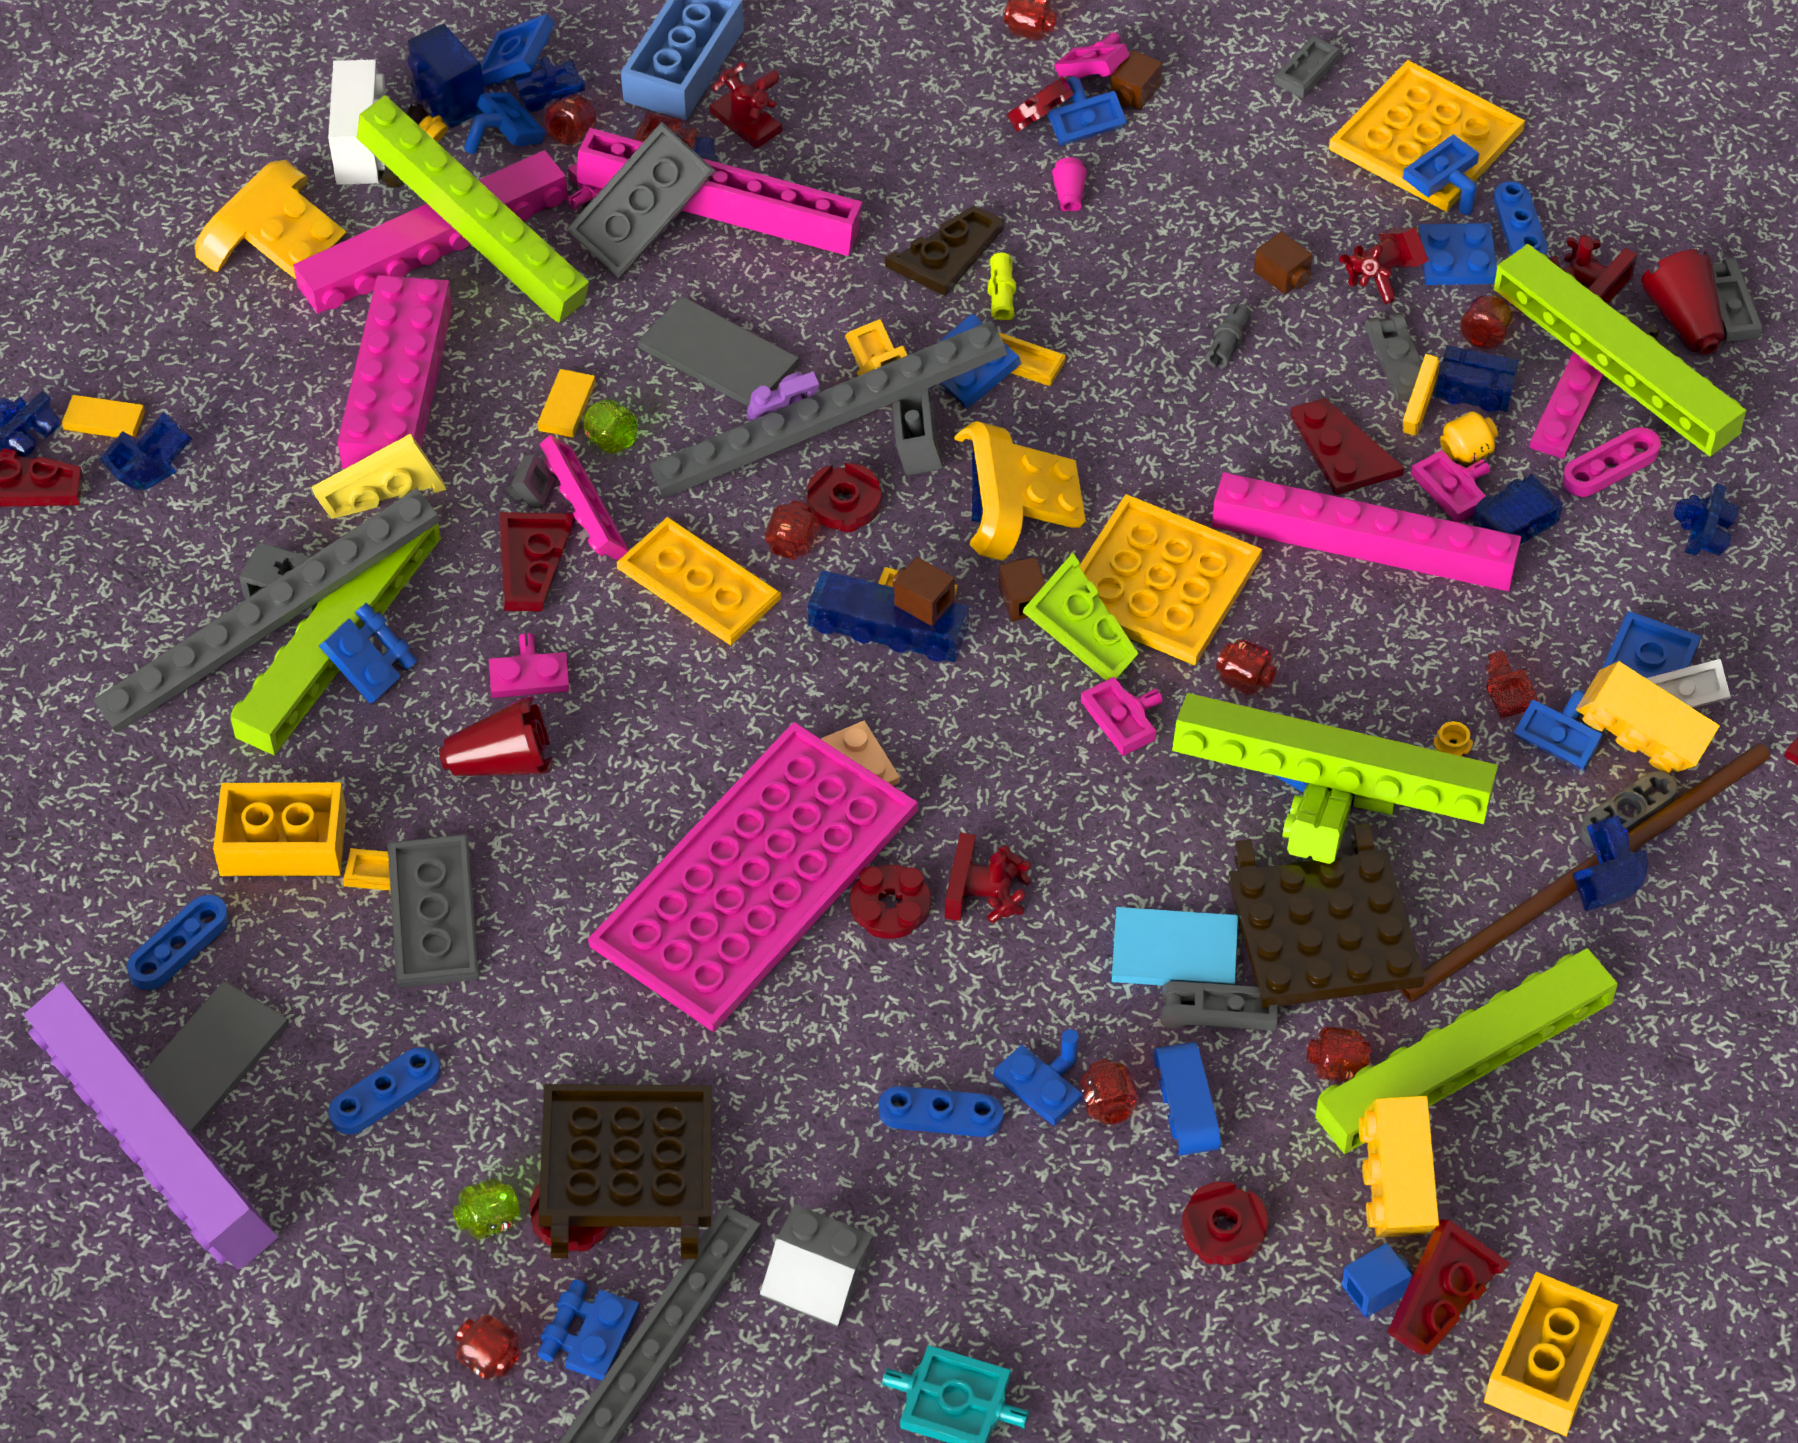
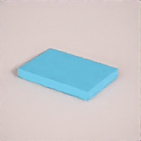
[1112,907,1238,986]

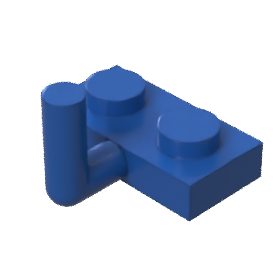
[1048,76,1127,147]
[464,92,546,154]
[1403,134,1479,215]
[1514,690,1604,771]
[993,1029,1083,1126]

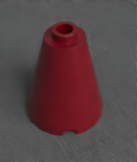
[1641,249,1725,355]
[439,696,552,776]

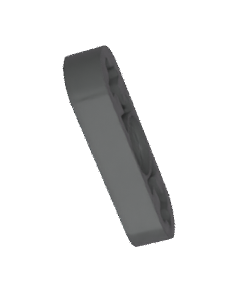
[1580,771,1677,849]

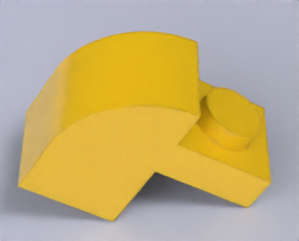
[845,319,907,376]

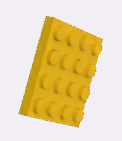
[1329,60,1525,212]
[1079,494,1262,666]

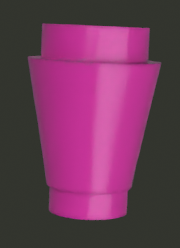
[1052,157,1087,211]

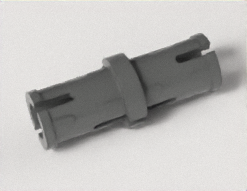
[1205,303,1251,369]

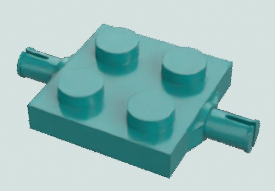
[882,1345,1030,1443]

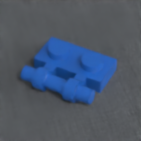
[319,603,418,704]
[537,1280,640,1381]

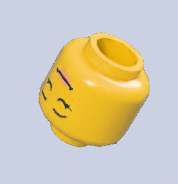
[1440,411,1498,466]

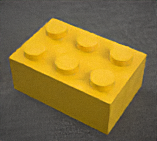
[1575,661,1720,774]
[213,782,347,876]
[1359,1096,1439,1238]
[1484,1272,1618,1436]

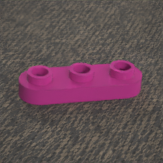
[1562,427,1661,497]

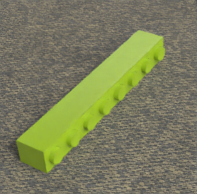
[356,95,589,323]
[1493,244,1746,457]
[230,523,441,756]
[1172,693,1498,824]
[1315,948,1618,1154]

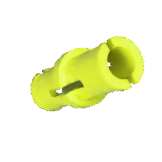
[988,253,1016,320]

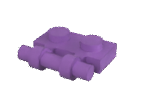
[746,371,819,422]

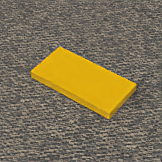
[617,517,781,646]

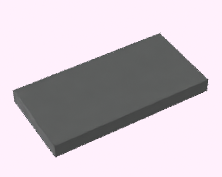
[566,122,716,278]
[638,296,799,406]
[387,834,479,988]
[143,981,289,1134]

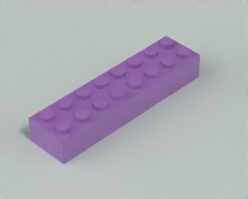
[23,982,278,1270]

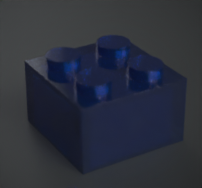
[407,23,484,129]

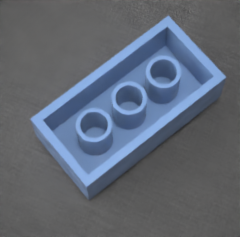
[621,0,744,121]

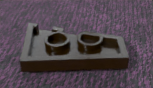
[885,205,1004,296]

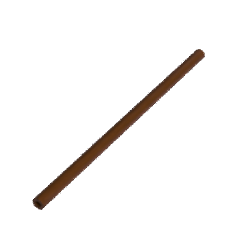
[1400,743,1770,1003]

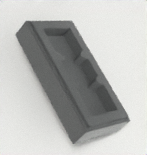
[1274,36,1342,98]

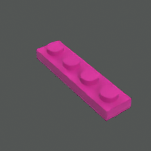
[1529,351,1604,459]
[539,435,629,560]

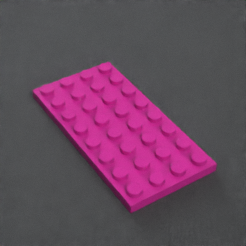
[588,722,918,1033]

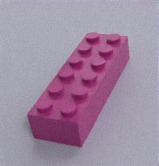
[337,275,453,469]

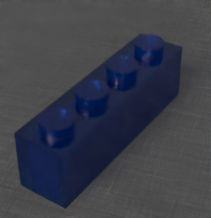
[808,570,969,662]

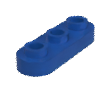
[1493,181,1548,255]
[127,895,229,990]
[328,1048,441,1135]
[878,1086,1003,1137]

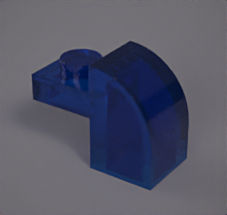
[99,412,193,490]
[1572,815,1648,912]

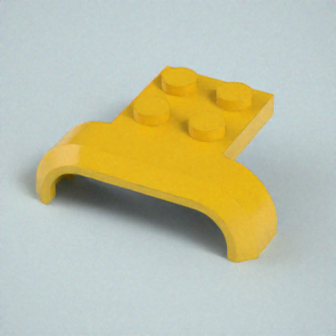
[195,160,346,279]
[954,421,1086,561]

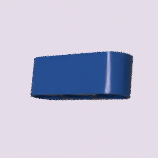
[1153,1042,1221,1156]

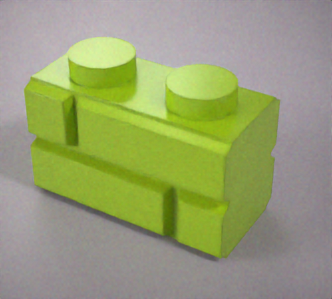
[1282,783,1353,864]

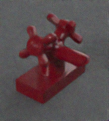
[709,62,782,149]
[1339,227,1429,305]
[1550,235,1637,304]
[945,832,1032,923]

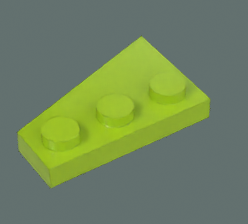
[1023,553,1138,680]

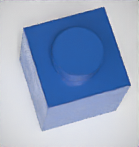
[1341,1243,1412,1318]

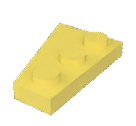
[312,434,447,519]

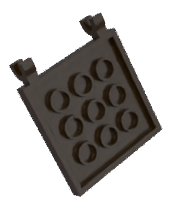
[1228,823,1425,1008]
[539,1084,712,1259]

